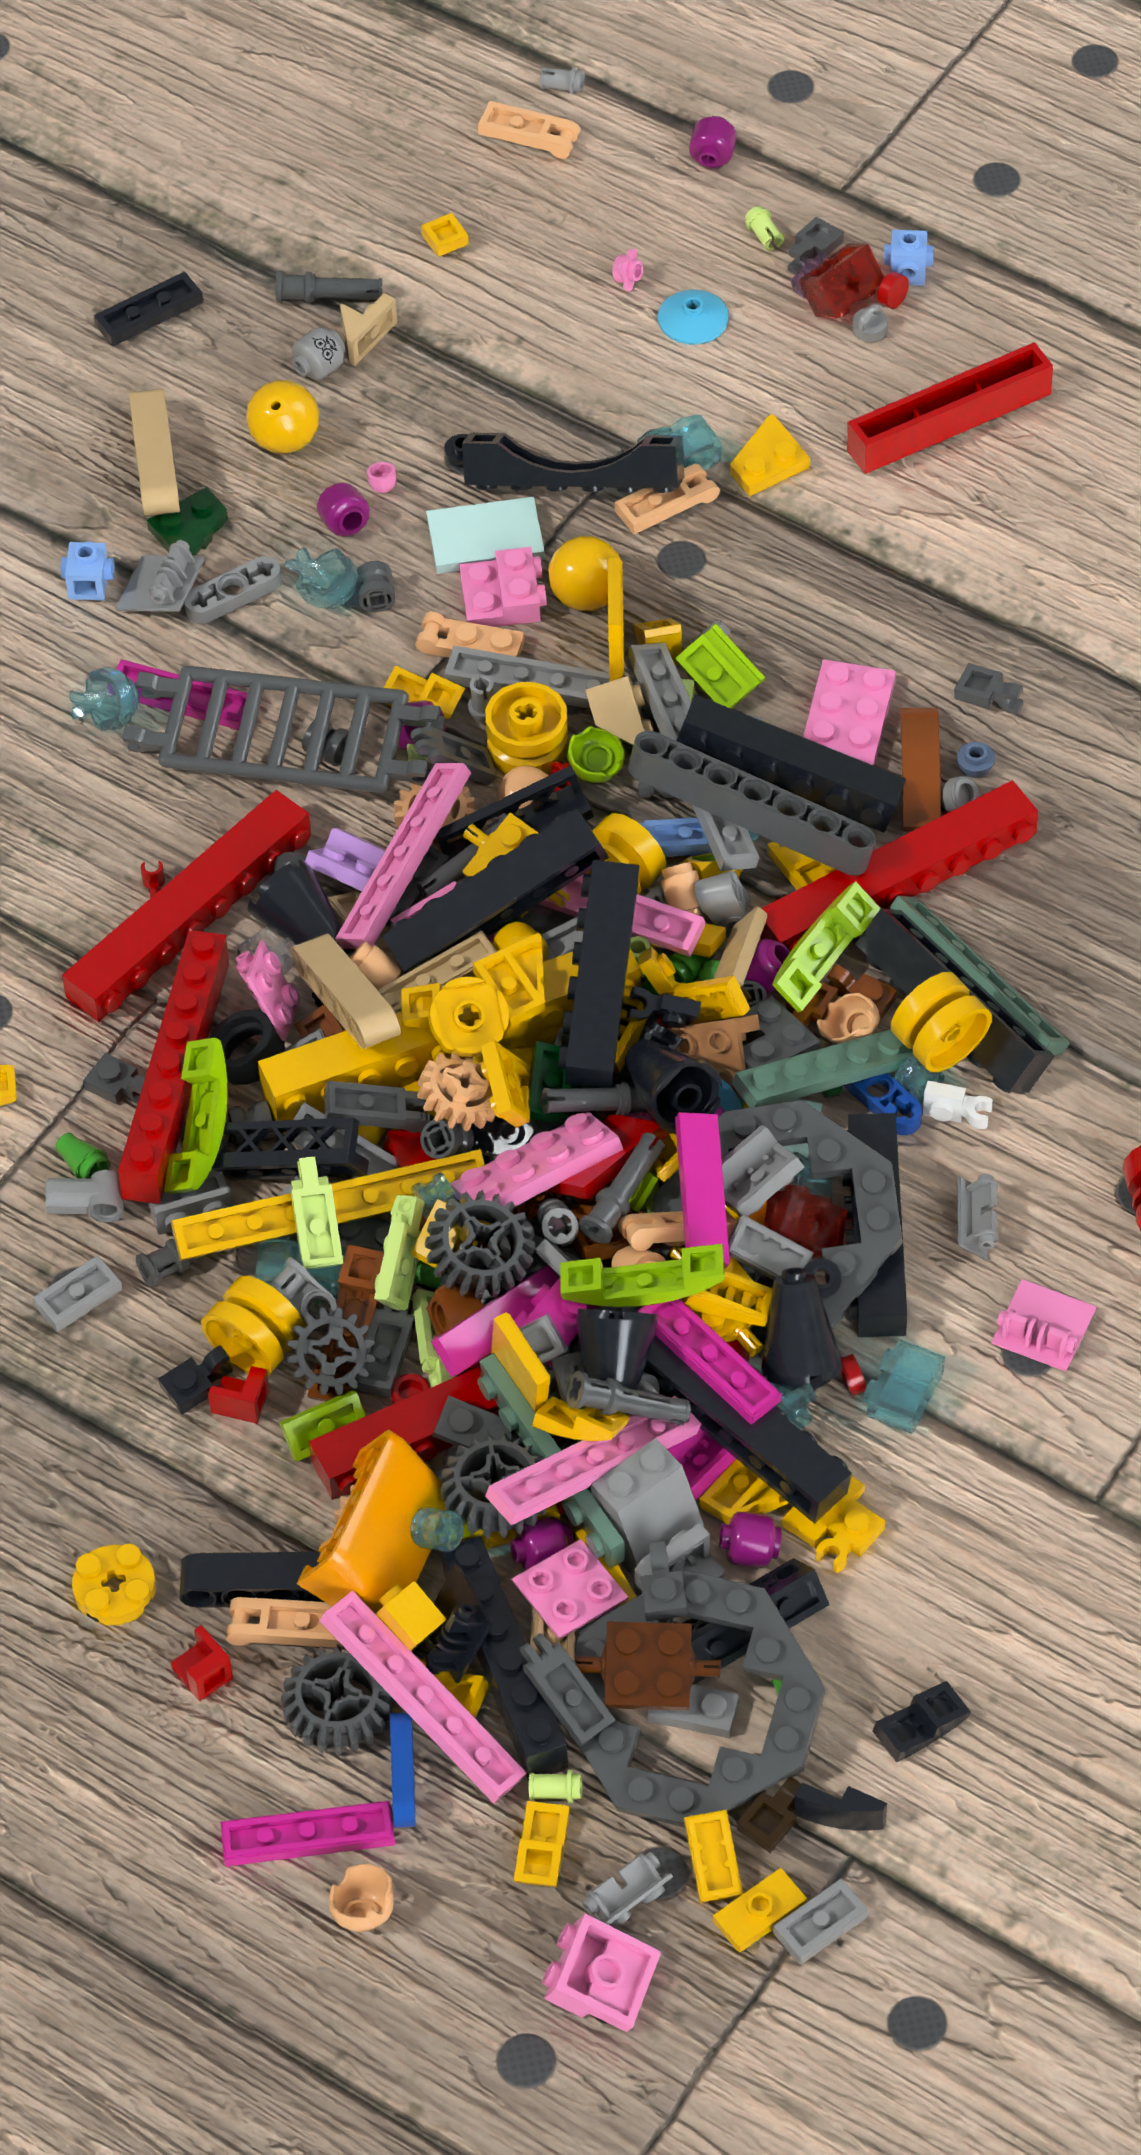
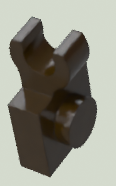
[736,1776,802,1854]

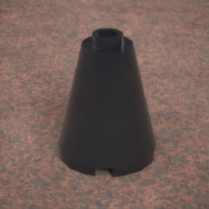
[248,860,349,955]
[625,1039,722,1134]
[761,1267,843,1385]
[576,1309,658,1413]

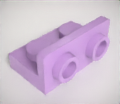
[305,828,385,891]

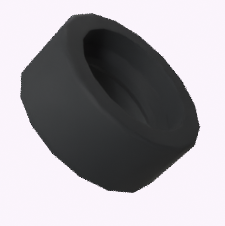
[210,1009,285,1085]

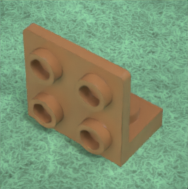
[667,1014,760,1098]

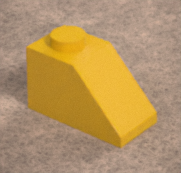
[375,1581,447,1652]

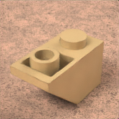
[585,676,655,747]

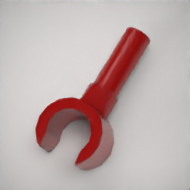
[140,861,165,898]

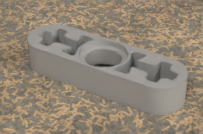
[184,556,282,624]

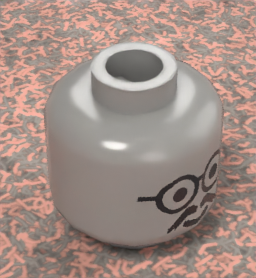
[292,327,345,380]

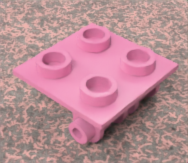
[236,940,300,1041]
[991,1279,1097,1372]
[512,1539,629,1640]

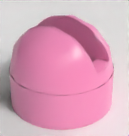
[367,462,397,493]

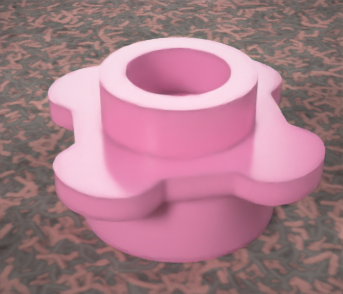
[612,248,643,291]

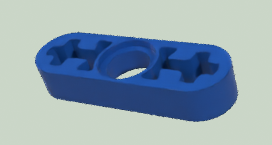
[843,1073,922,1135]
[390,1712,416,1828]

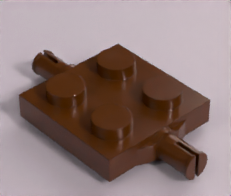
[576,1621,721,1711]

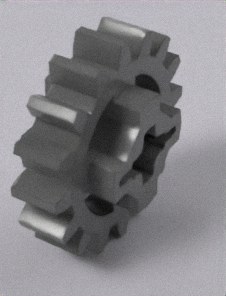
[286,1308,375,1396]

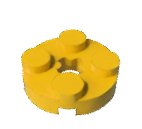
[428,977,509,1057]
[72,1544,156,1625]

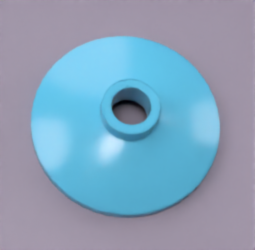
[658,289,729,345]

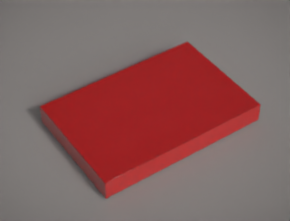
[546,1114,668,1200]

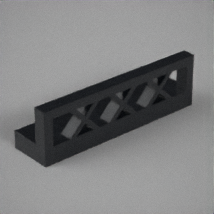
[436,765,595,861]
[212,1117,369,1180]
[683,1558,830,1685]

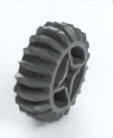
[425,1190,535,1300]
[440,1432,547,1539]
[281,1643,395,1756]

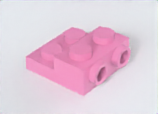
[459,547,547,627]
[542,1914,661,2032]

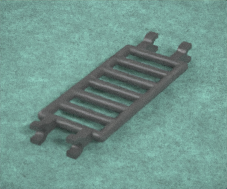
[122,665,445,793]

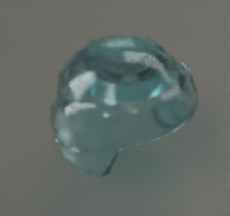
[284,548,358,609]
[69,667,140,731]

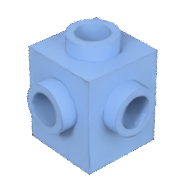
[883,230,934,286]
[60,542,115,600]

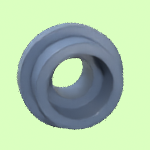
[957,742,995,778]

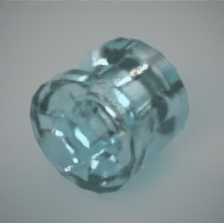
[895,1055,944,1103]
[411,1172,457,1220]
[410,1507,464,1552]

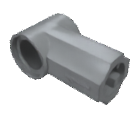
[45,1170,124,1223]

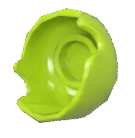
[567,726,625,783]

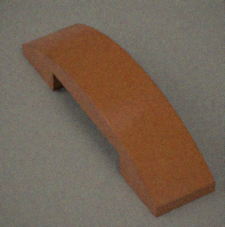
[900,708,941,831]
[307,1245,384,1402]

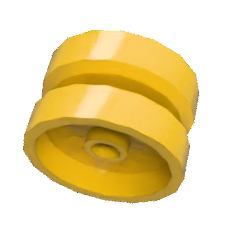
[485,682,568,774]
[891,972,992,1072]
[201,1276,305,1377]

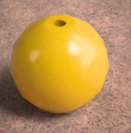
[246,380,319,454]
[548,536,620,611]

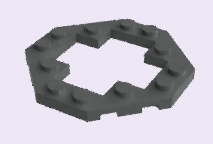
[653,1100,903,1340]
[574,1570,826,1828]

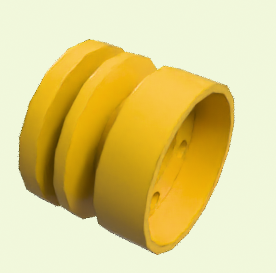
[585,813,666,895]

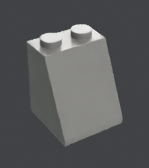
[591,1438,705,1578]

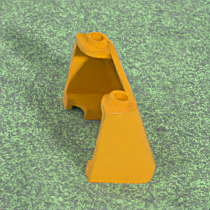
[297,1430,452,1614]

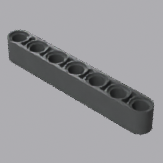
[628,731,876,875]

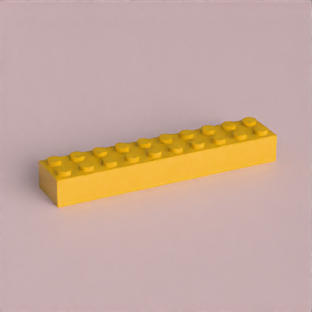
[258,949,641,1140]

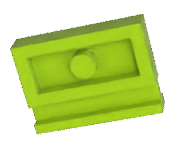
[675,623,765,709]

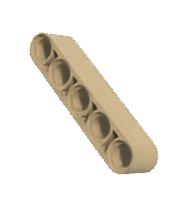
[128,388,180,516]
[291,933,401,1049]

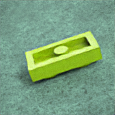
[279,1390,366,1461]

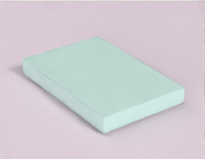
[426,496,545,574]

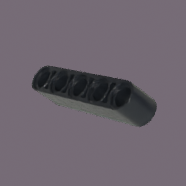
[179,1552,325,1608]

